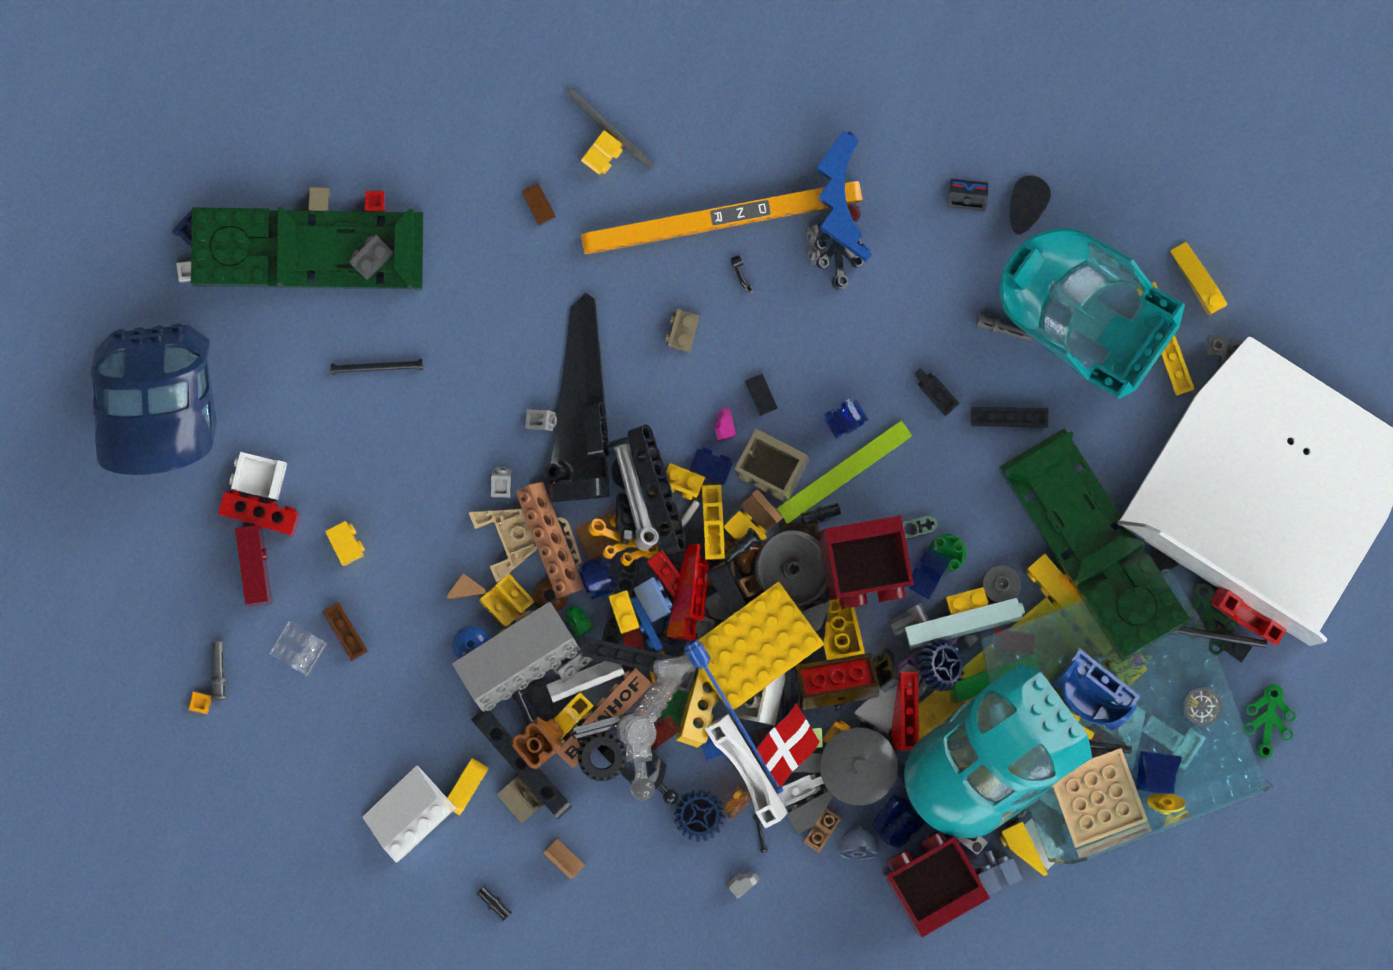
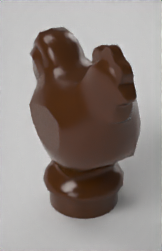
[724,538,763,576]

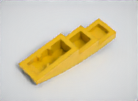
[702,485,725,560]

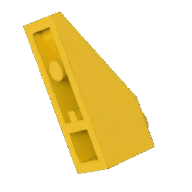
[999,822,1048,876]

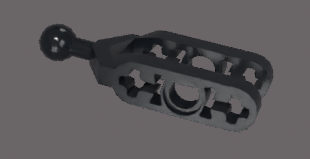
[597,725,678,805]

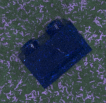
[689,447,733,485]

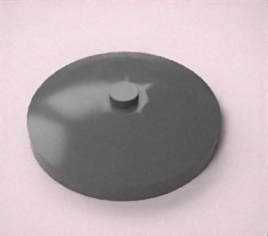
[755,531,827,607]
[820,728,898,806]

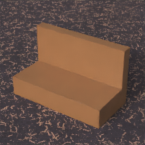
[740,489,783,532]
[544,839,585,880]

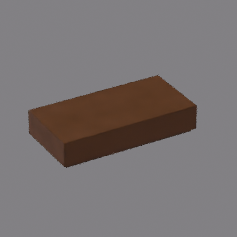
[522,183,556,226]

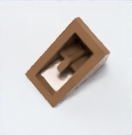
[447,573,487,600]
[737,573,763,600]

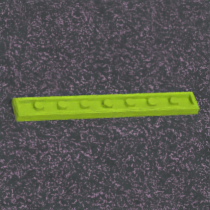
[776,420,912,524]

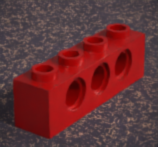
[218,490,300,536]

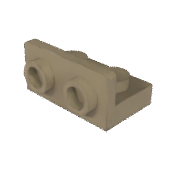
[665,308,700,353]

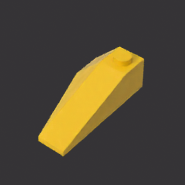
[823,599,865,660]

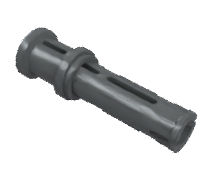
[976,312,1033,343]
[210,642,228,701]

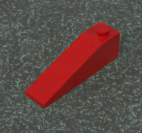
[891,672,919,750]

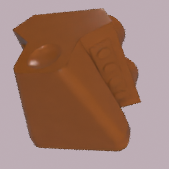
[512,717,564,769]

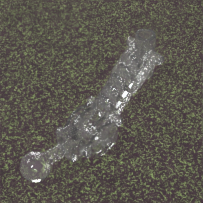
[616,655,695,800]

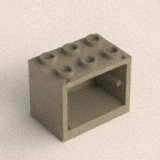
[734,429,810,501]

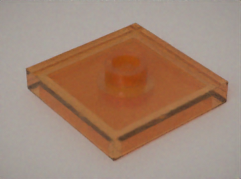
[575,513,621,563]

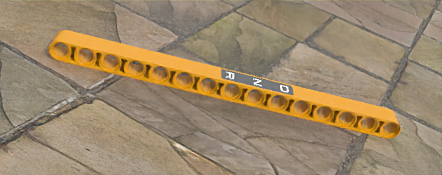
[580,181,863,254]

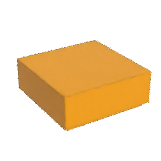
[188,691,212,715]

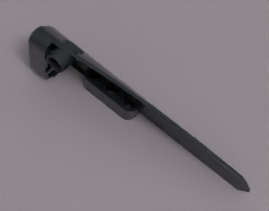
[545,293,610,502]

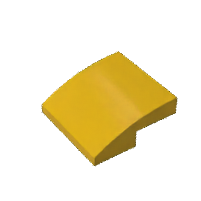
[479,573,534,628]

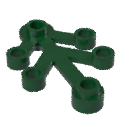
[1185,582,1237,656]

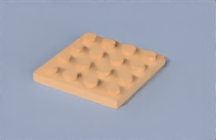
[1048,748,1148,848]

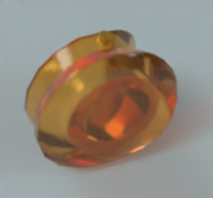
[723,783,752,819]

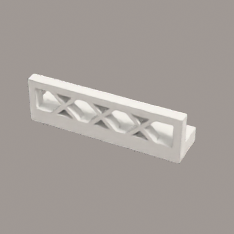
[547,661,625,703]

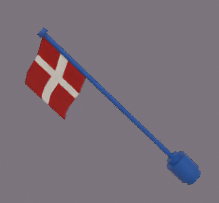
[684,639,820,794]

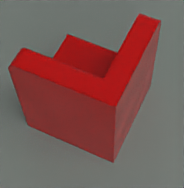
[365,191,386,212]

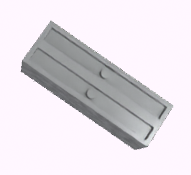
[452,602,581,712]

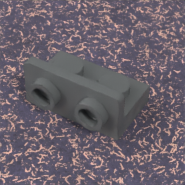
[350,235,394,280]

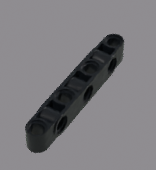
[627,424,688,556]
[471,710,572,819]

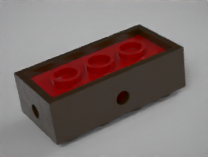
[795,653,880,710]

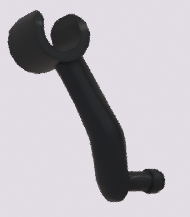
[731,255,754,294]

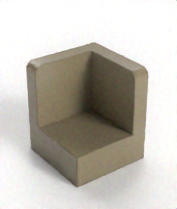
[309,187,331,211]

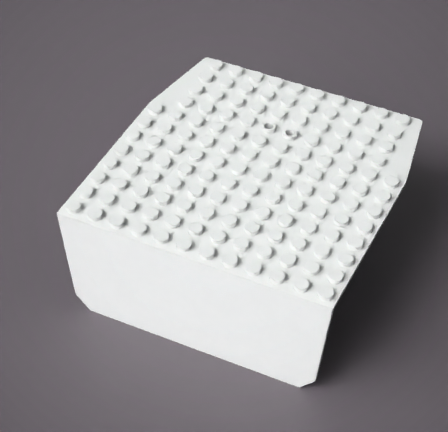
[1117,337,1393,646]

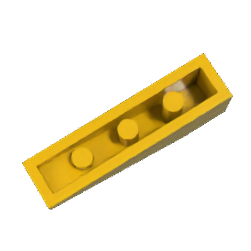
[1170,242,1228,317]

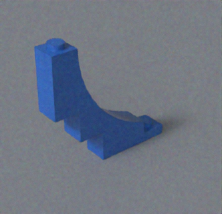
[816,131,872,263]

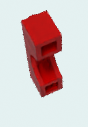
[1209,587,1287,646]

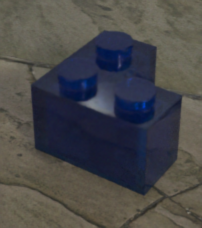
[909,548,951,600]

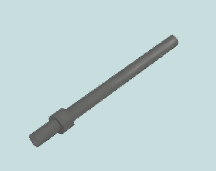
[566,88,655,170]

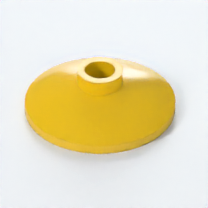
[1146,793,1186,815]

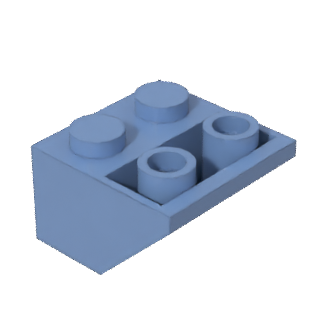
[633,577,673,623]

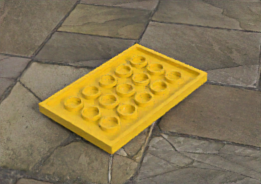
[685,581,825,710]

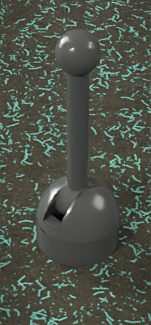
[940,611,980,649]

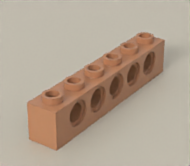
[516,482,585,599]

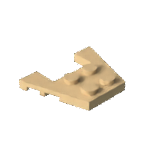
[469,509,537,583]

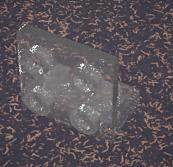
[270,621,327,676]

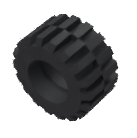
[578,732,626,782]

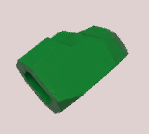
[565,606,594,637]

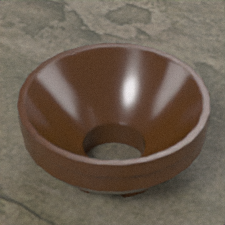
[533,578,568,612]

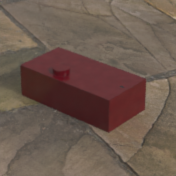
[235,525,272,607]

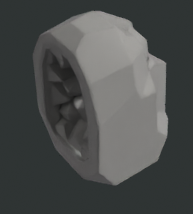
[725,871,759,899]

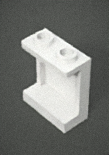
[229,452,287,501]

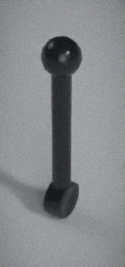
[753,814,768,853]

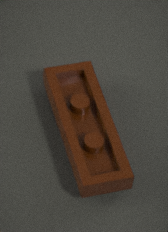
[322,602,368,661]

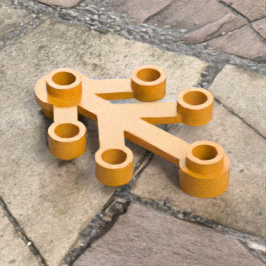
[589,514,658,566]

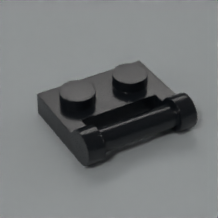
[512,680,559,726]

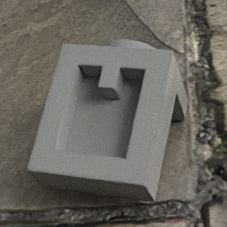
[525,409,557,431]
[491,467,512,498]

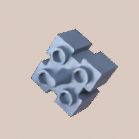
[976,851,1023,895]

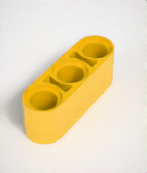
[448,758,489,816]

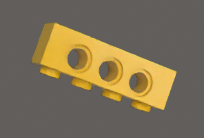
[676,668,718,748]

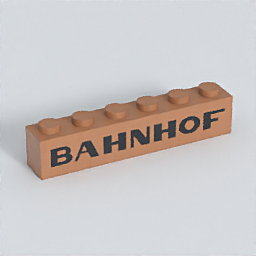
[556,668,652,768]

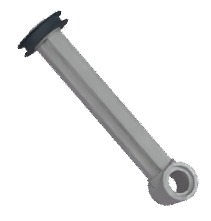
[607,437,659,551]

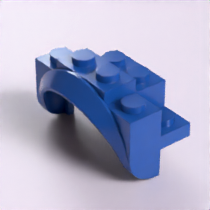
[1051,649,1140,731]

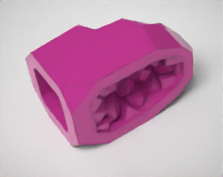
[714,408,736,441]

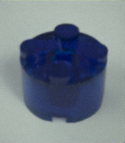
[824,399,869,439]
[578,556,616,600]

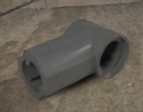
[888,603,929,635]

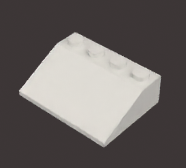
[363,765,456,863]

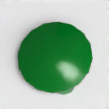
[929,534,966,571]

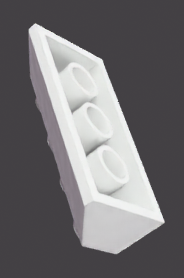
[732,673,785,726]

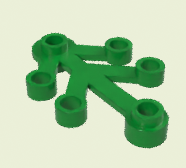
[1243,684,1296,759]

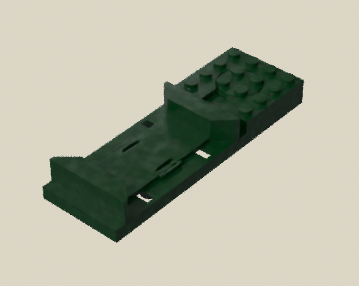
[191,207,424,290]
[999,428,1190,663]

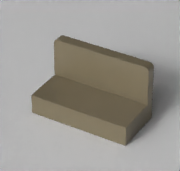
[497,776,544,823]

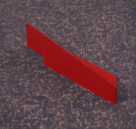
[667,544,709,640]

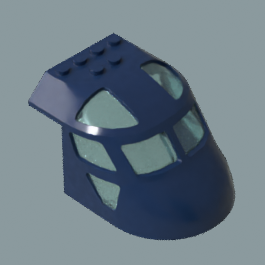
[91,324,217,475]

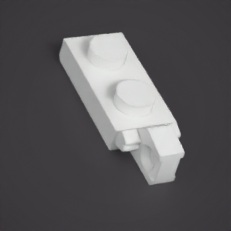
[775,774,824,807]

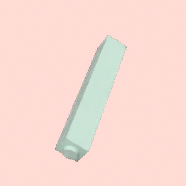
[905,598,1025,650]

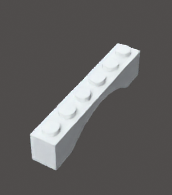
[705,714,788,829]

